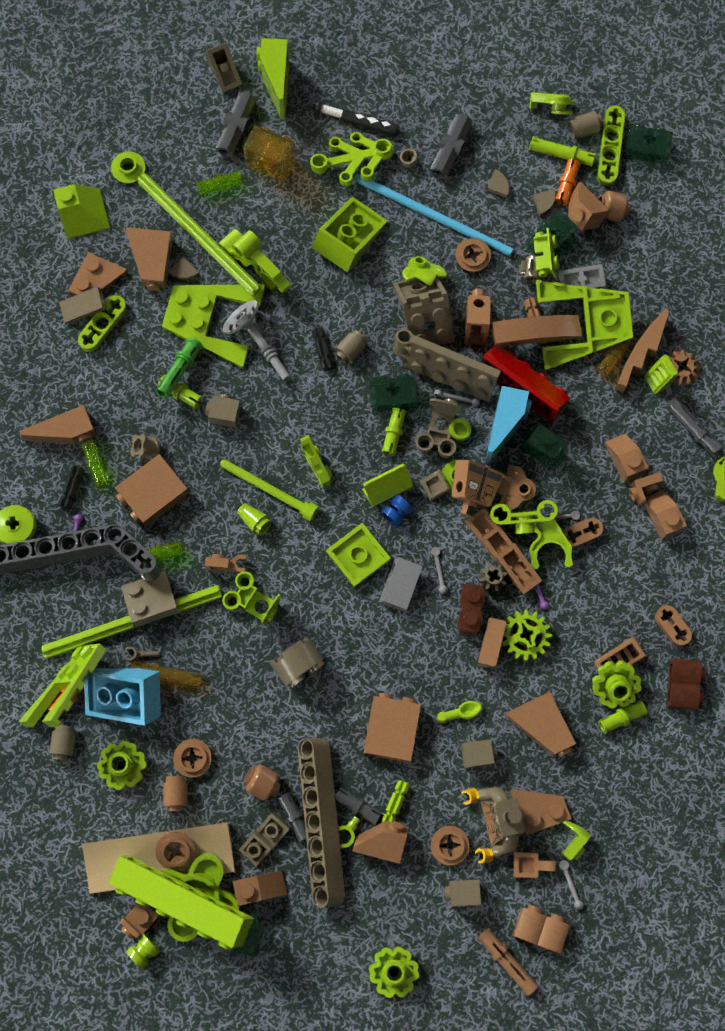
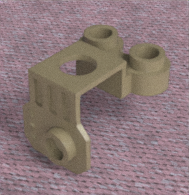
[415,398,462,458]

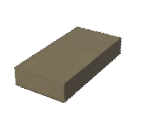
[59,287,106,324]

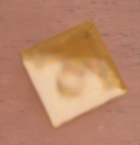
[243,125,296,183]

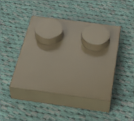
[121,571,178,628]

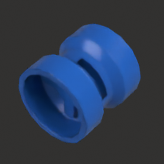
[381,495,414,527]

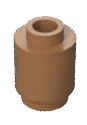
[163,776,188,811]

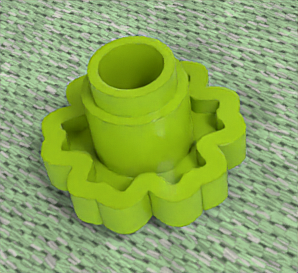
[592,660,641,709]
[97,741,147,790]
[369,946,419,998]

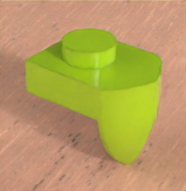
[561,821,591,861]

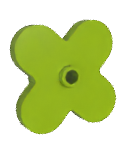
[162,853,239,942]

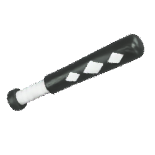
[315,101,399,137]

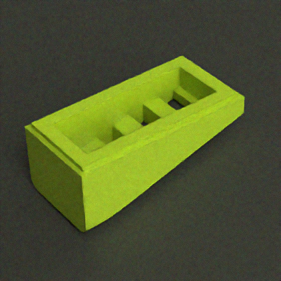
[644,355,678,394]

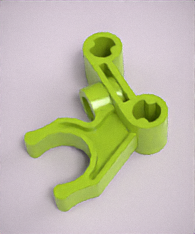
[218,229,291,293]
[490,500,574,569]

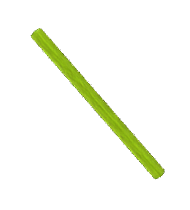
[137,173,261,296]
[42,585,222,659]

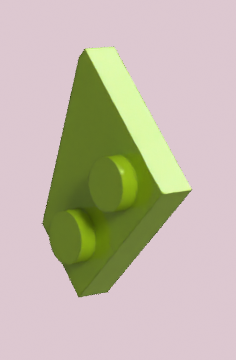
[300,435,333,489]

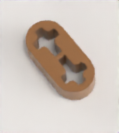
[563,518,603,549]
[655,605,692,647]

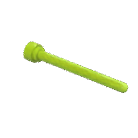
[220,460,320,522]

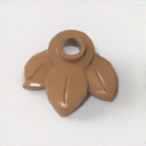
[497,465,536,510]

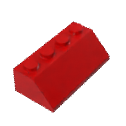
[481,346,570,424]

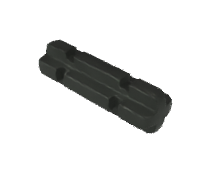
[312,327,333,371]
[58,465,84,510]

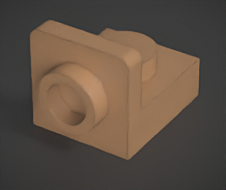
[629,472,663,506]
[120,904,160,939]

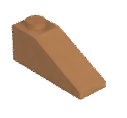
[19,405,97,444]

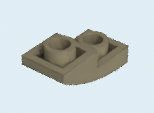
[239,811,292,867]

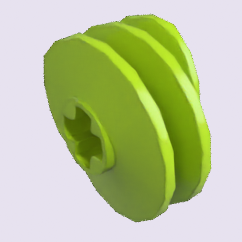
[0,505,37,544]

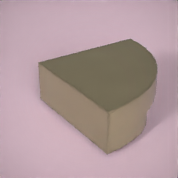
[487,169,509,198]
[533,189,555,217]
[167,257,199,280]

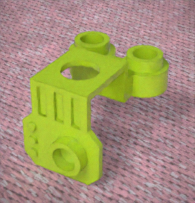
[222,571,281,625]

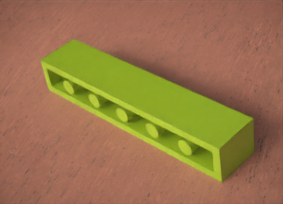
[108,856,254,950]

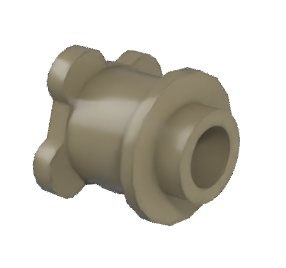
[130,434,160,460]

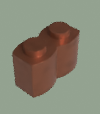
[457,584,485,636]
[667,658,705,710]

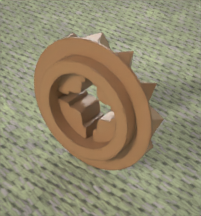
[455,238,491,273]
[668,350,700,386]
[173,739,212,778]
[430,826,469,865]
[156,831,195,871]

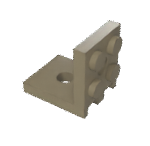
[393,277,455,345]

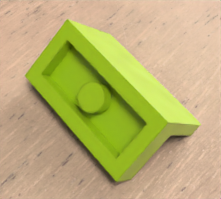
[362,464,413,507]

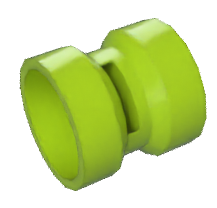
[126,933,161,969]

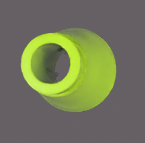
[237,503,272,535]

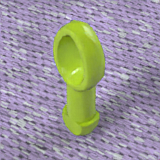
[437,701,482,724]

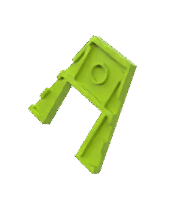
[536,280,633,370]
[162,284,266,369]
[19,643,107,727]

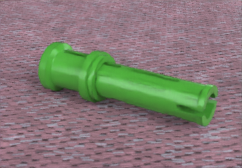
[155,337,204,399]

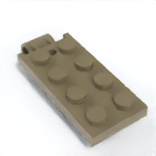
[393,329,501,402]

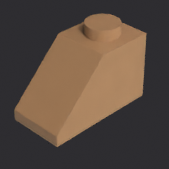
[568,182,609,231]
[604,434,649,483]
[644,490,687,540]
[353,821,409,864]
[233,870,287,906]

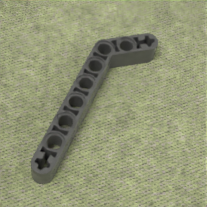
[0,524,161,581]

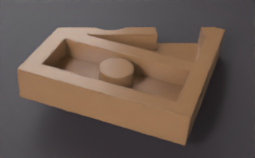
[68,253,127,295]
[510,789,571,836]

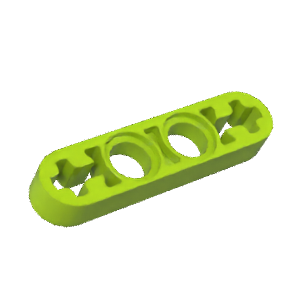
[597,106,625,186]

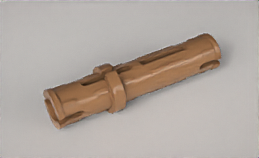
[477,928,539,996]

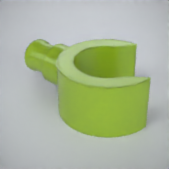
[338,816,360,848]

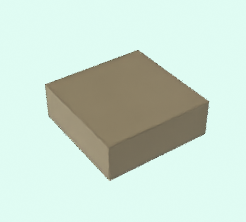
[420,469,452,501]

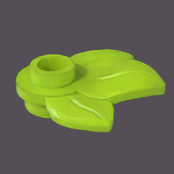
[402,256,447,286]

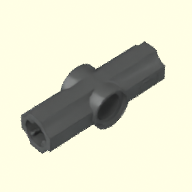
[216,91,257,158]
[430,113,473,179]

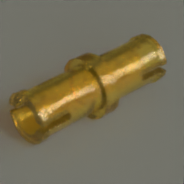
[595,339,632,378]

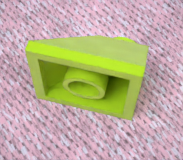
[53,184,110,239]

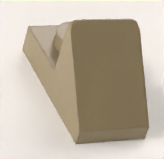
[206,42,242,92]

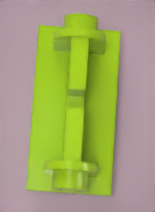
[533,227,559,278]

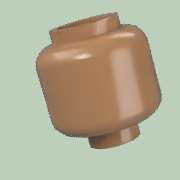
[598,191,630,222]
[243,764,281,801]

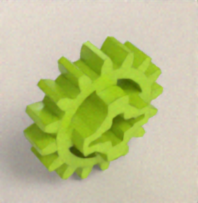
[501,610,552,662]

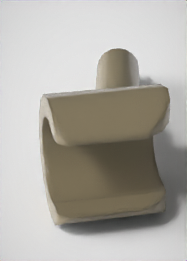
[125,647,159,662]

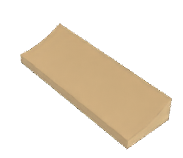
[82,822,235,894]

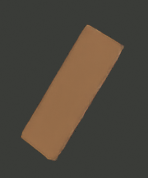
[478,617,506,668]

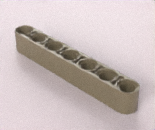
[298,738,345,908]

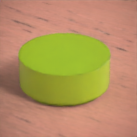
[448,418,472,442]

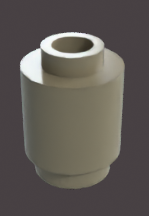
[569,111,603,138]
[335,330,368,364]
[49,725,76,761]

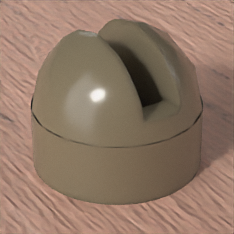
[400,148,418,168]

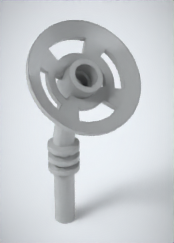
[223,300,291,381]

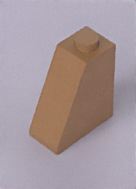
[126,227,173,291]
[505,692,576,757]

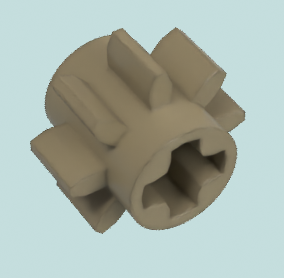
[519,255,545,283]
[478,563,508,593]

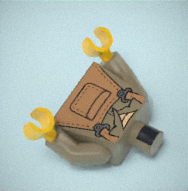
[461,787,525,863]

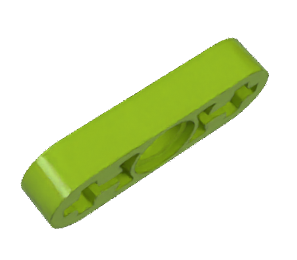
[78,295,127,352]

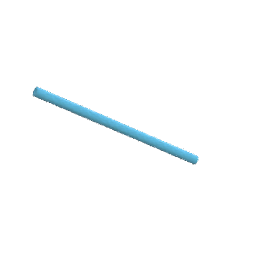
[354,173,514,257]

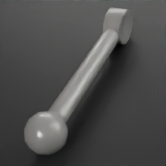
[434,390,480,407]
[555,511,580,520]
[431,547,448,594]
[559,860,584,910]

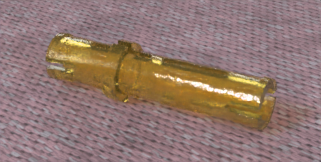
[131,660,203,689]

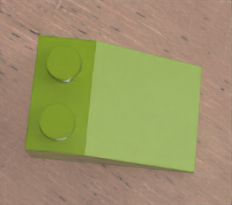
[256,38,289,120]
[311,197,388,272]

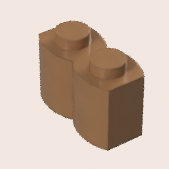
[512,905,570,954]

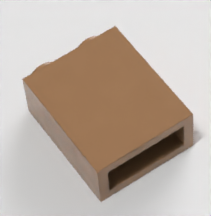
[115,454,189,527]
[363,693,421,763]

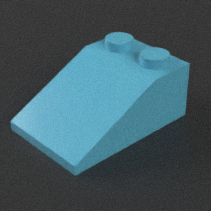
[485,386,532,464]
[84,668,161,726]

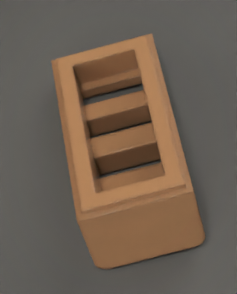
[594,636,647,668]

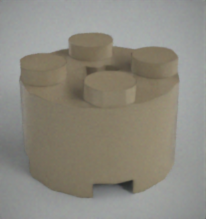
[269,636,324,689]

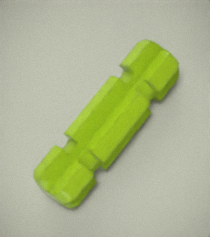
[381,780,410,823]

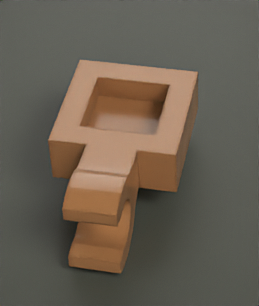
[205,554,247,573]
[513,852,556,878]

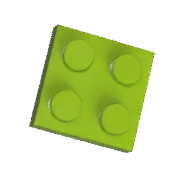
[326,523,391,588]

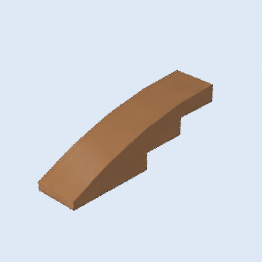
[615,309,669,393]
[491,315,582,346]
[464,507,542,594]

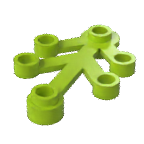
[310,132,394,187]

